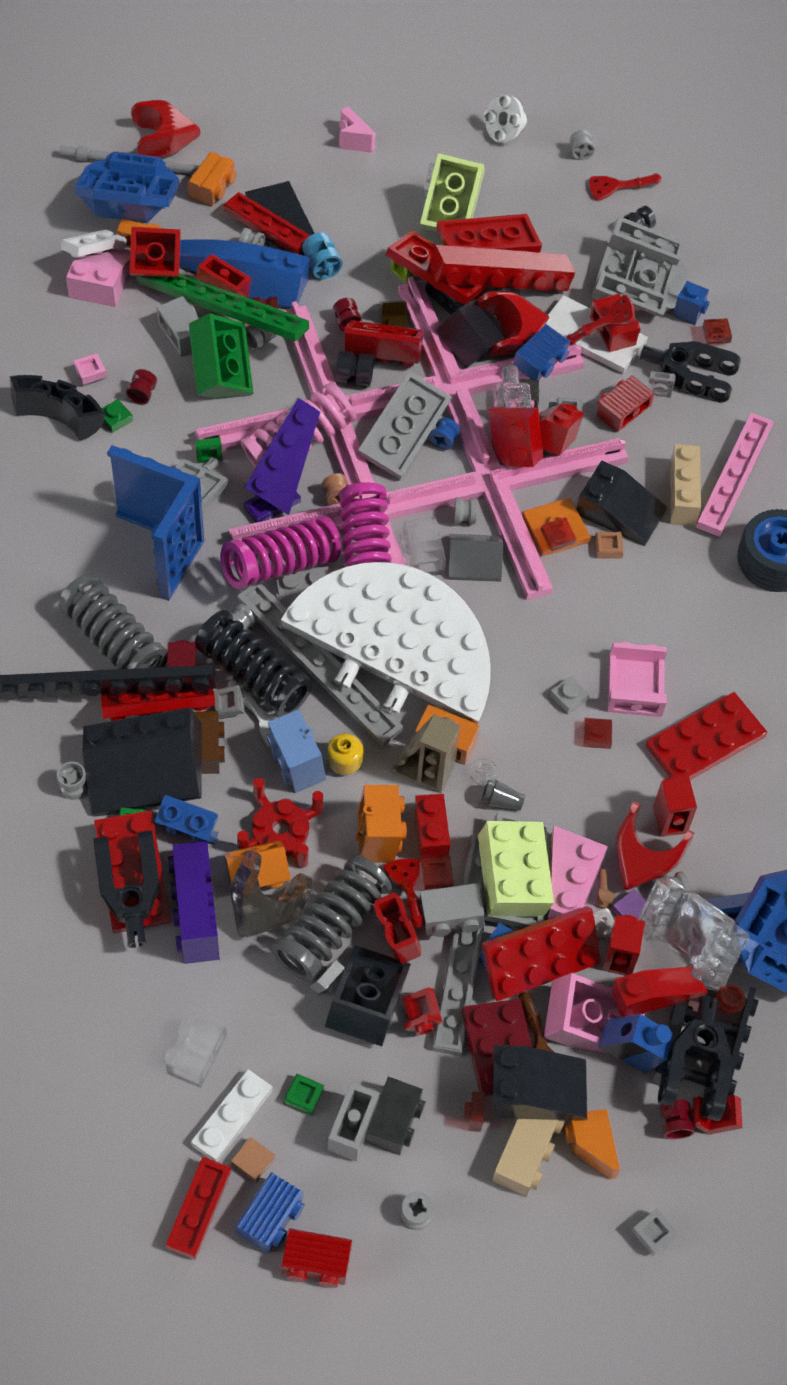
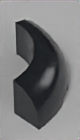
[9,375,104,441]

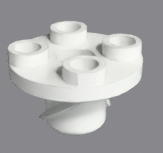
[483,95,527,143]

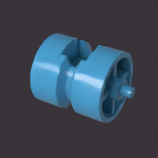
[302,233,343,279]

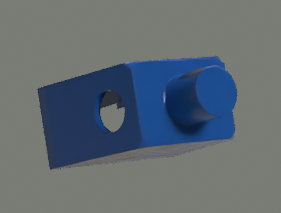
[598,1014,673,1073]

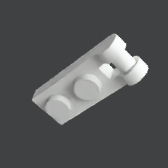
[61,230,127,258]

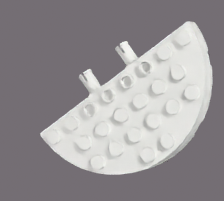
[281,562,491,724]

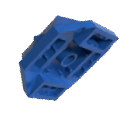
[74,151,179,223]
[731,870,787,993]

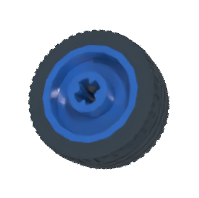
[737,509,787,592]

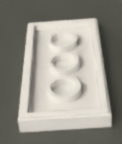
[546,295,648,374]

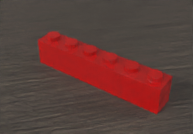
[429,245,576,292]

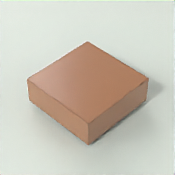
[594,532,624,559]
[231,1137,275,1183]

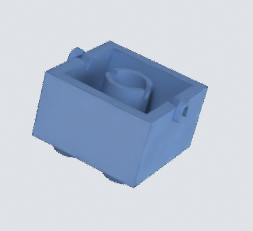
[266,709,326,793]

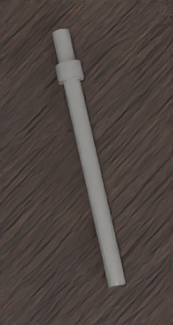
[59,145,198,175]

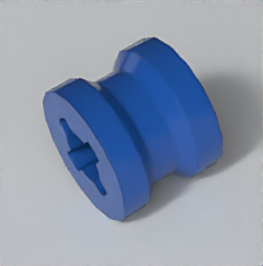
[429,418,461,450]

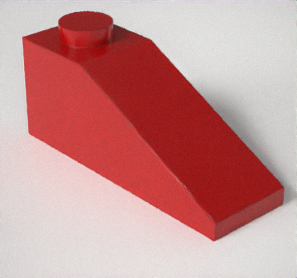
[612,966,708,1017]

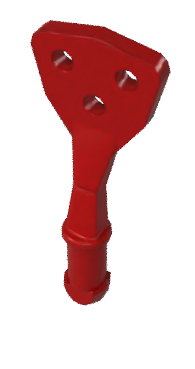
[589,173,662,201]
[566,295,635,345]
[384,858,425,927]

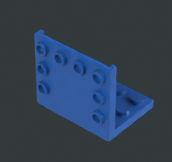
[107,445,205,601]

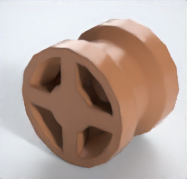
[321,473,347,505]

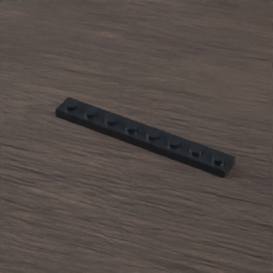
[0,665,218,700]

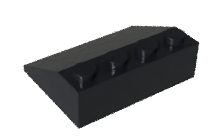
[82,707,202,816]

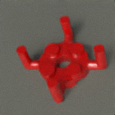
[237,778,324,868]

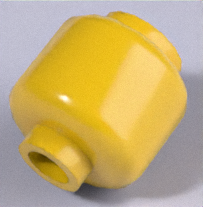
[327,733,363,775]

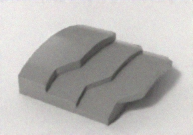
[592,217,687,318]

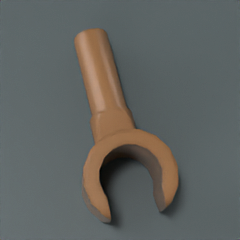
[596,869,615,909]

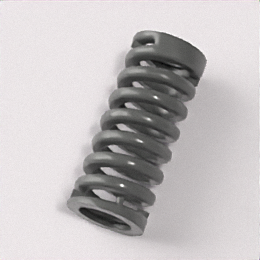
[58,574,168,669]
[271,854,392,982]

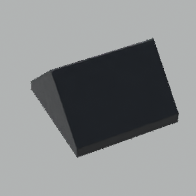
[436,300,505,369]

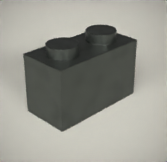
[365,1076,426,1155]

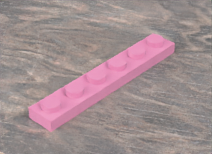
[696,413,774,537]

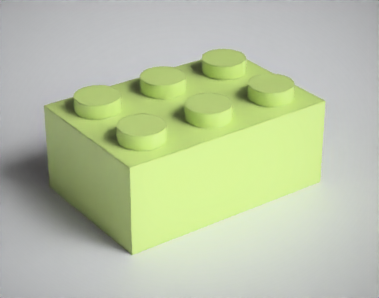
[420,153,485,233]
[478,821,554,917]

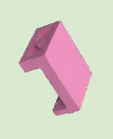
[607,642,667,717]

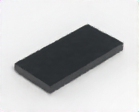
[245,181,315,256]

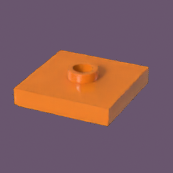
[522,497,591,556]

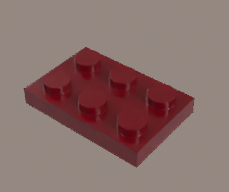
[461,999,532,1097]

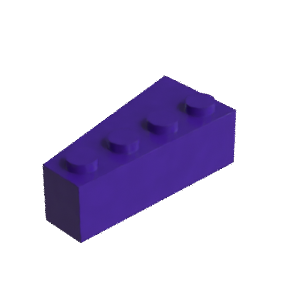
[168,841,220,964]

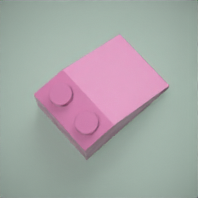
[66,248,130,307]
[544,973,644,1054]

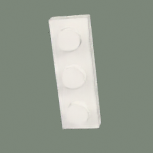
[191,1069,273,1162]

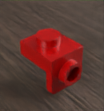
[402,987,443,1035]
[691,1095,743,1135]

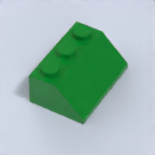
[189,313,254,399]

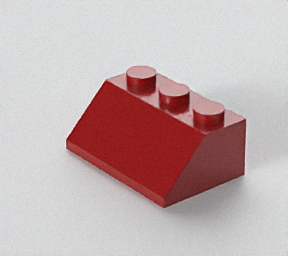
[344,320,424,366]

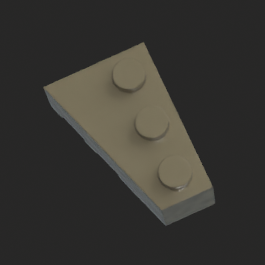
[390,714,460,793]

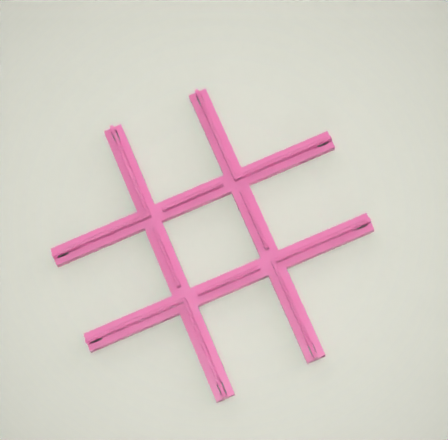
[195,276,628,600]

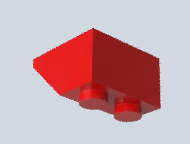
[130,227,181,278]
[539,403,584,456]
[488,407,543,467]

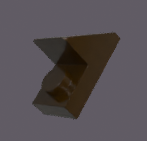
[379,300,408,328]

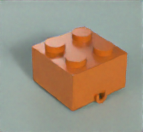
[355,785,406,863]

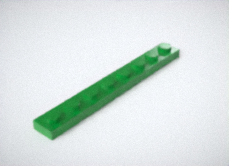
[136,273,310,342]

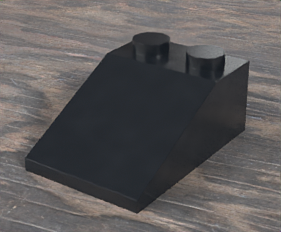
[576,460,667,546]
[325,945,411,1047]
[493,1045,587,1120]

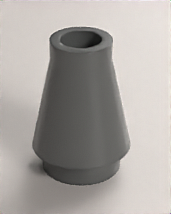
[481,780,525,811]

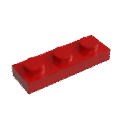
[165,1157,232,1260]

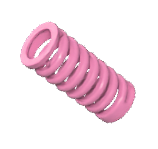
[240,382,357,467]

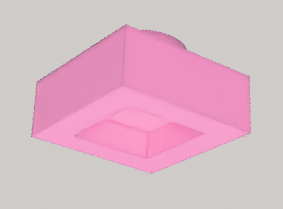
[74,353,107,385]

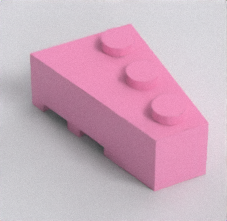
[547,825,608,920]

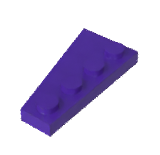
[243,398,320,515]

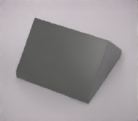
[448,534,503,582]

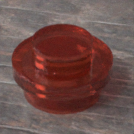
[715,984,746,1014]

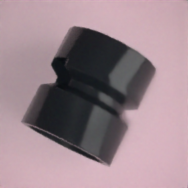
[335,350,374,387]

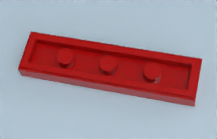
[223,192,310,254]

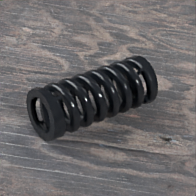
[195,610,313,717]

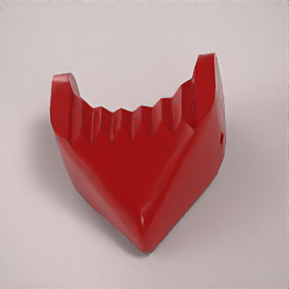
[131,100,201,158]
[477,291,550,356]
[616,801,695,890]

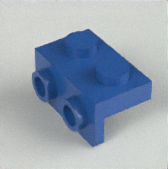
[155,795,219,843]

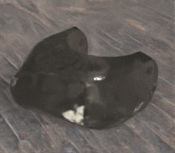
[231,850,313,939]

